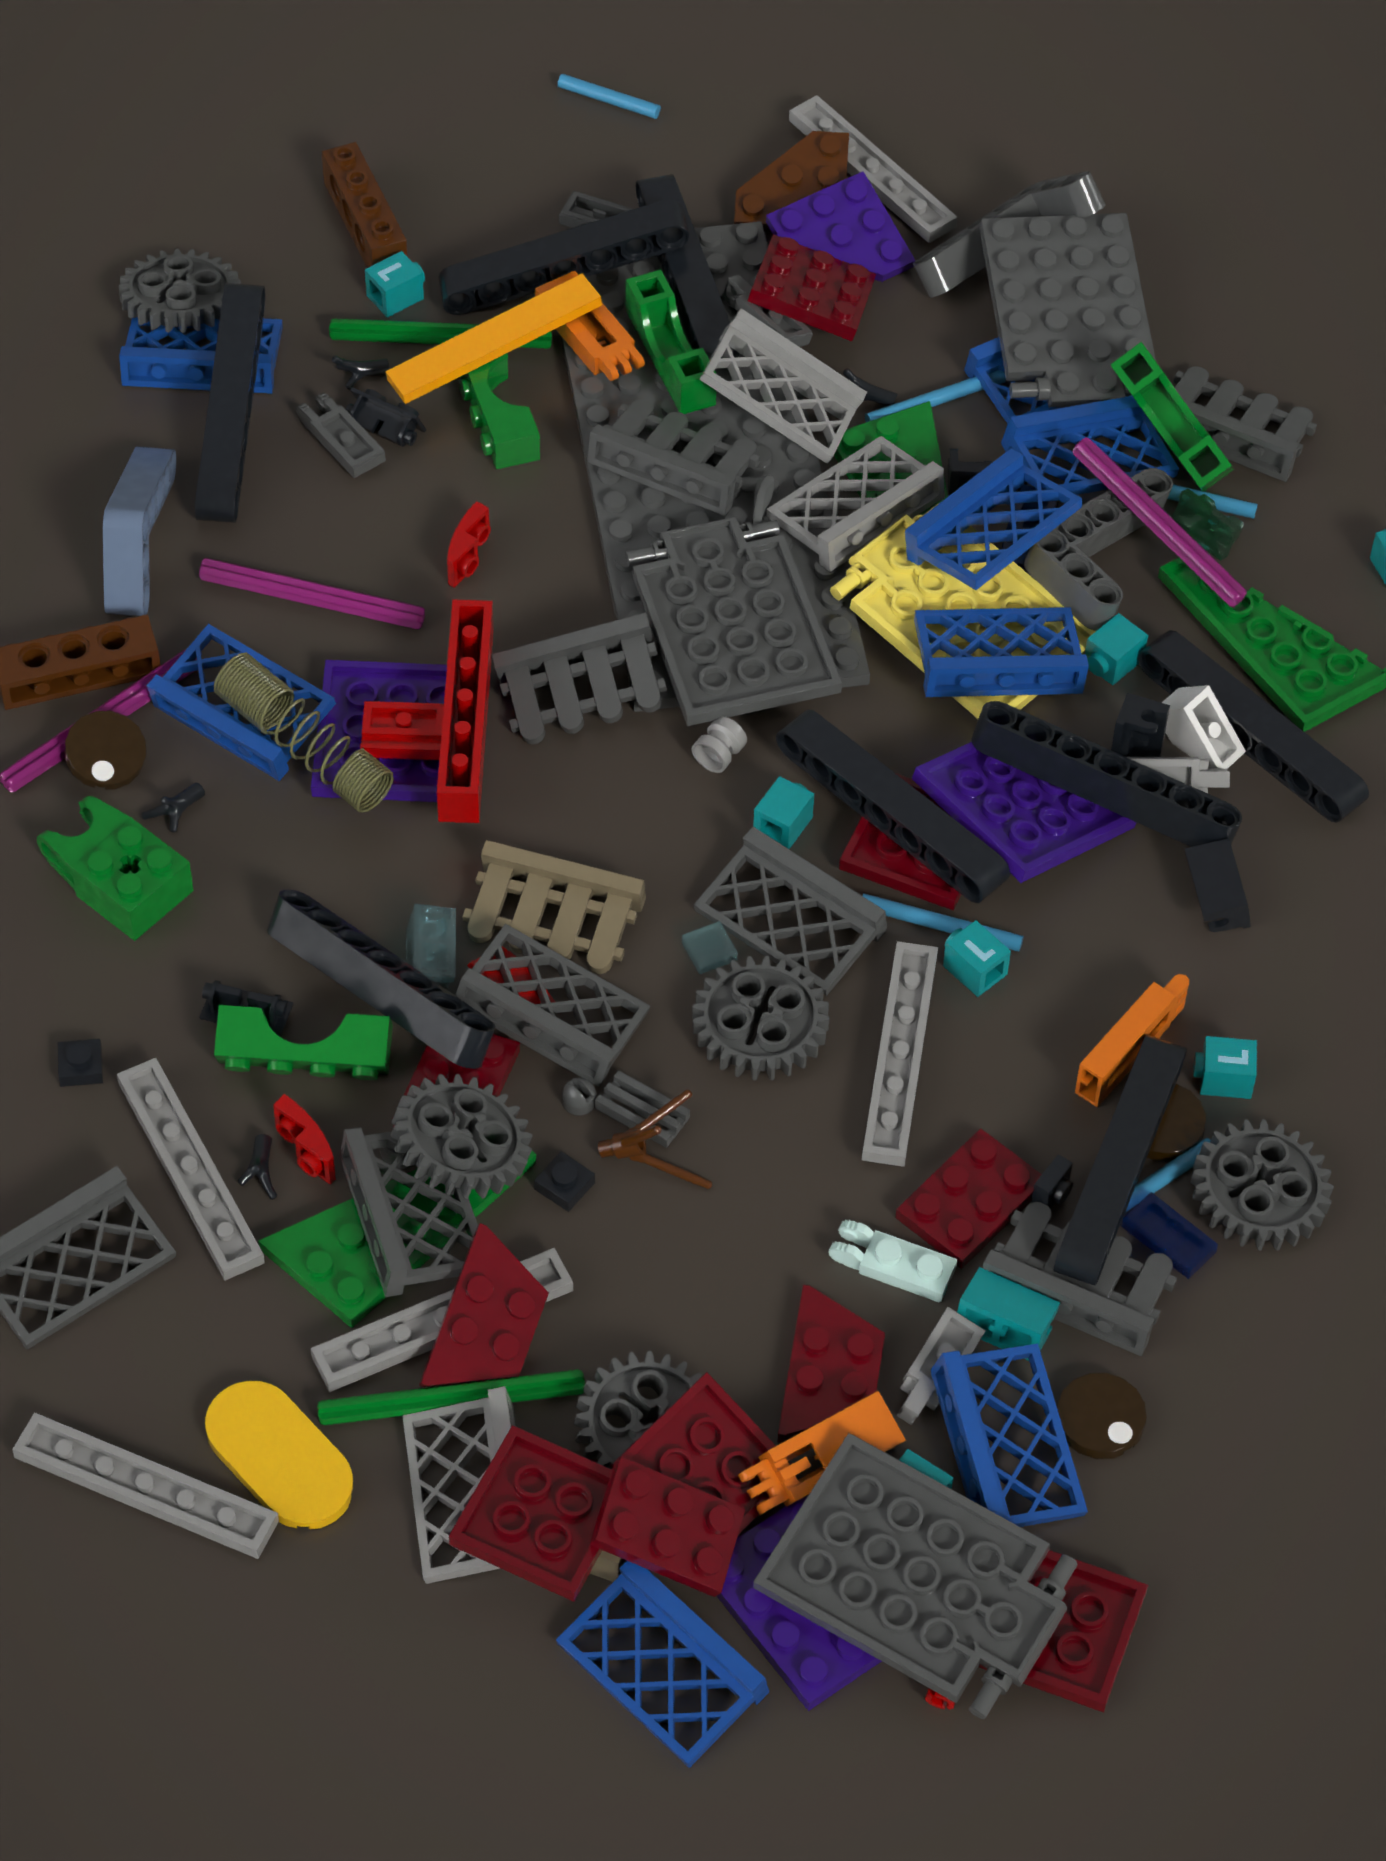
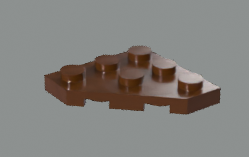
[734,131,849,232]

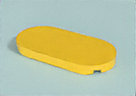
[205,1381,353,1529]

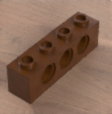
[322,142,407,268]
[0,614,161,710]

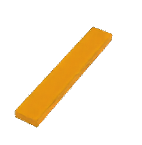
[385,273,602,404]

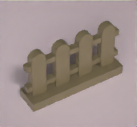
[462,840,646,974]

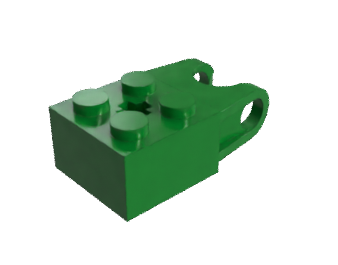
[36,796,194,941]

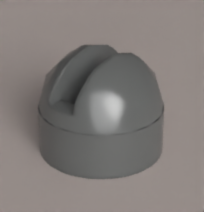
[562,1078,596,1116]

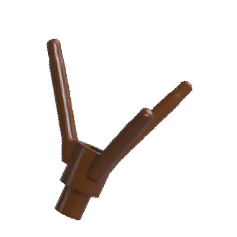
[598,1089,712,1189]

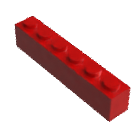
[437,599,494,823]

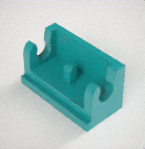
[957,1267,1060,1361]

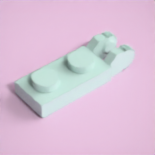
[828,1219,958,1302]

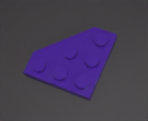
[766,171,916,282]

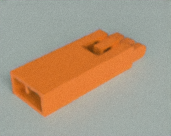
[535,270,645,381]
[1075,974,1189,1107]
[738,1391,906,1515]

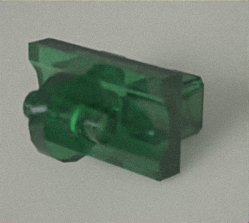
[1171,488,1244,561]

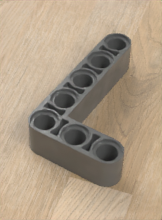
[913,171,1106,298]
[1024,468,1173,631]

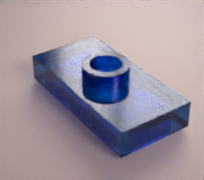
[1122,1192,1218,1279]

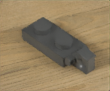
[722,275,813,347]

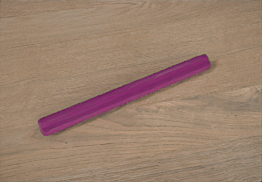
[1072,437,1247,607]
[199,558,425,630]
[0,649,197,793]

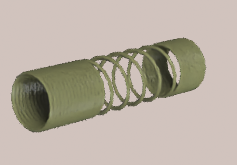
[214,652,394,813]

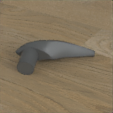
[741,475,774,525]

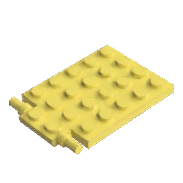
[830,503,1096,719]

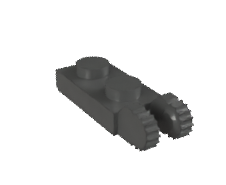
[296,392,386,478]

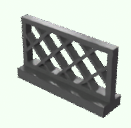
[694,827,887,996]
[455,924,650,1087]
[339,1127,478,1297]
[0,1166,176,1350]

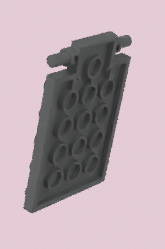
[979,213,1156,408]
[625,517,842,726]
[754,1433,1078,1719]

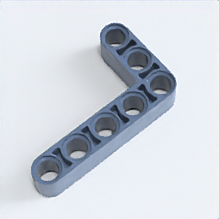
[103,446,176,616]

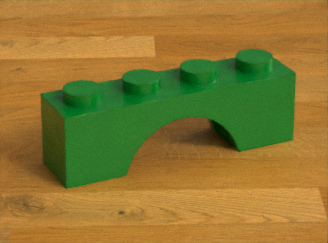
[626,270,717,414]
[454,334,540,470]
[1110,342,1234,491]
[214,1005,393,1080]

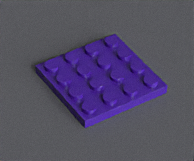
[311,660,447,802]
[912,742,1137,883]
[717,1495,882,1711]

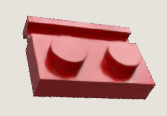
[360,701,444,760]

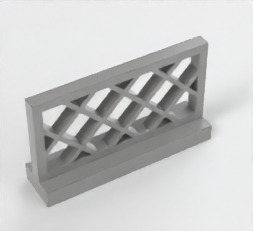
[699,308,867,464]
[766,436,945,572]
[403,1386,517,1584]

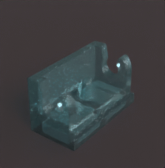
[406,904,456,990]

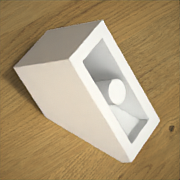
[1162,685,1246,769]

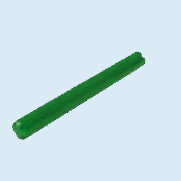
[329,318,552,349]
[317,1369,585,1425]

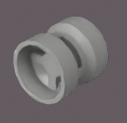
[692,716,747,773]

